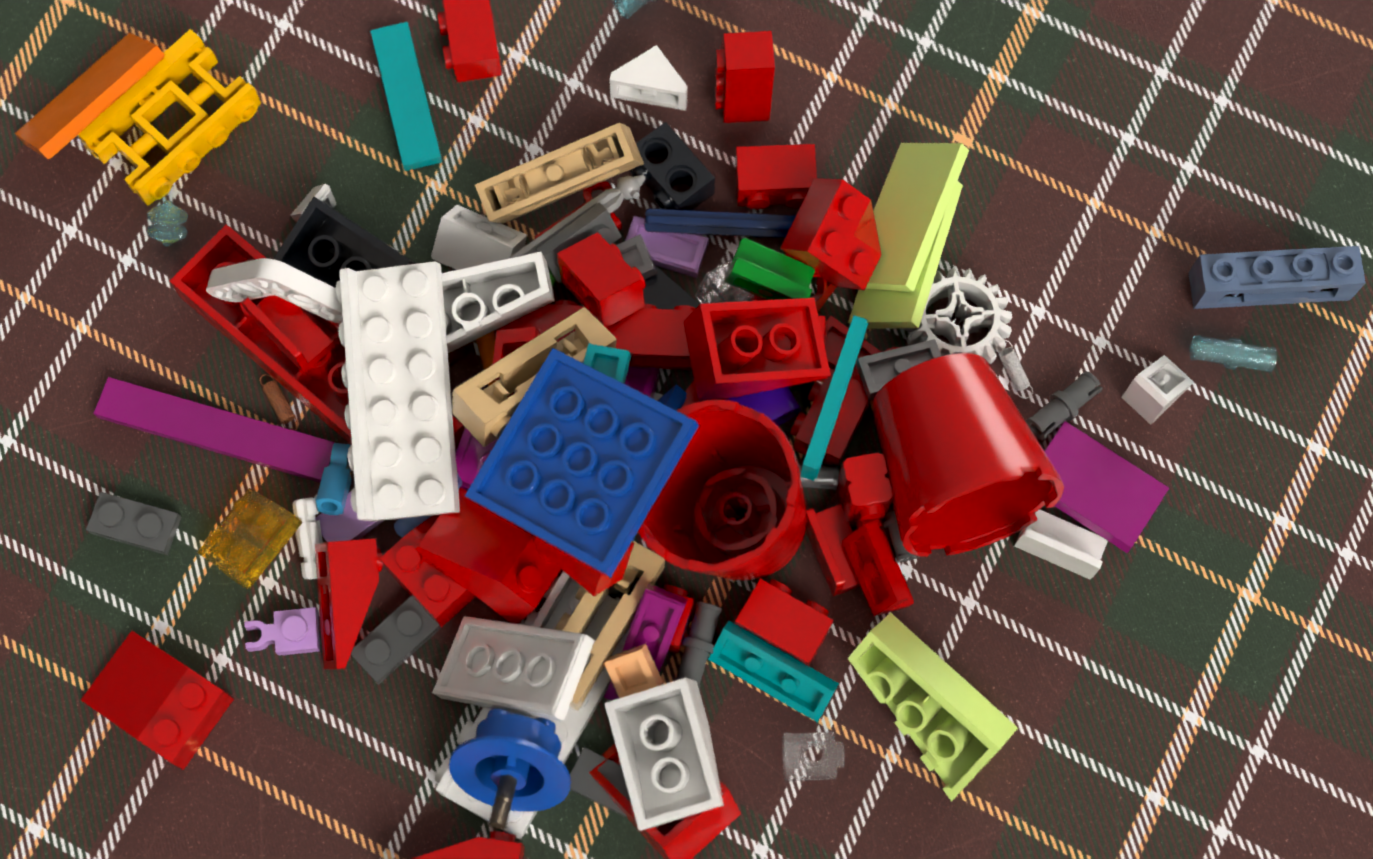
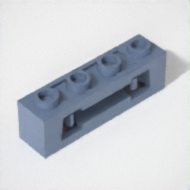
[1188,246,1366,309]

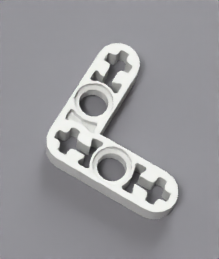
[206,258,343,324]

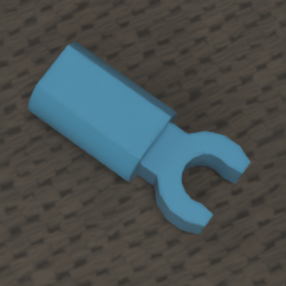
[316,443,351,515]

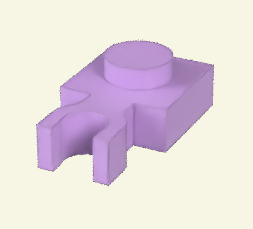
[245,607,320,656]

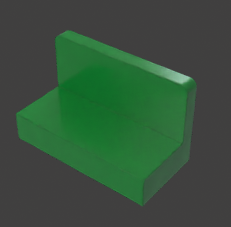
[724,238,815,300]

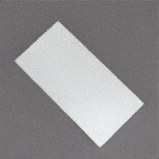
[432,616,595,722]

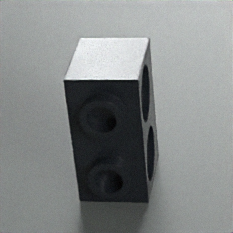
[629,122,715,210]

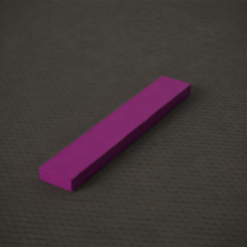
[93,377,335,483]

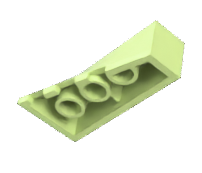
[848,613,1018,802]

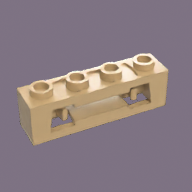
[475,122,644,224]
[452,307,617,447]
[554,540,665,711]

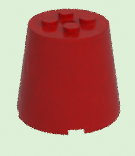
[872,353,1064,557]
[638,400,807,581]

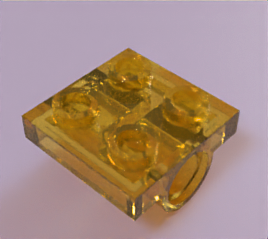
[197,488,303,590]

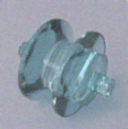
[147,201,188,247]

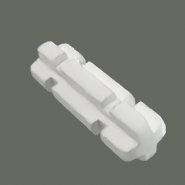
[292,498,323,580]

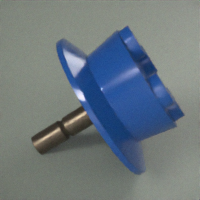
[449,709,571,829]

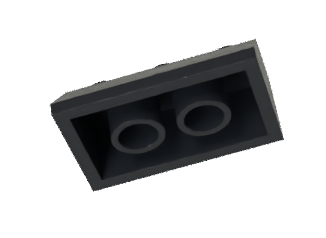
[273,197,417,288]

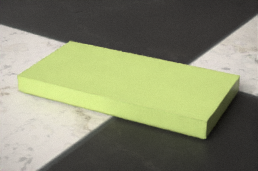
[865,143,969,292]
[848,181,963,329]

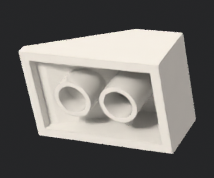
[604,678,723,831]

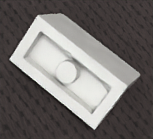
[431,205,527,270]
[1014,509,1108,580]

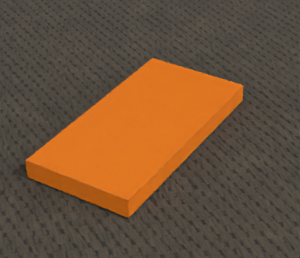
[15,32,165,159]

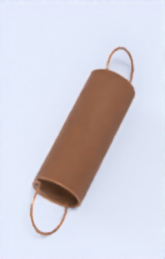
[260,374,298,431]

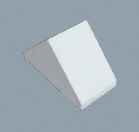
[609,45,687,110]
[1121,355,1194,425]

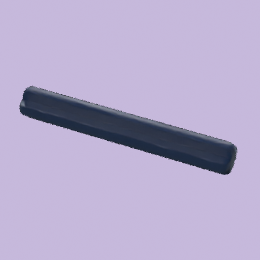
[644,208,796,238]

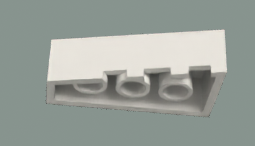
[441,252,555,353]

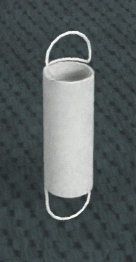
[996,340,1033,398]

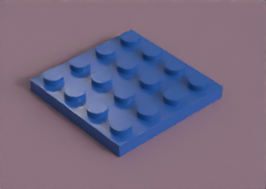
[465,348,699,578]

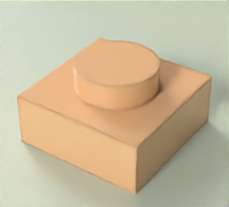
[604,644,663,698]

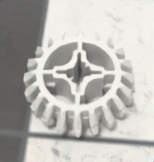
[903,267,1012,364]

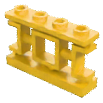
[77,29,261,206]

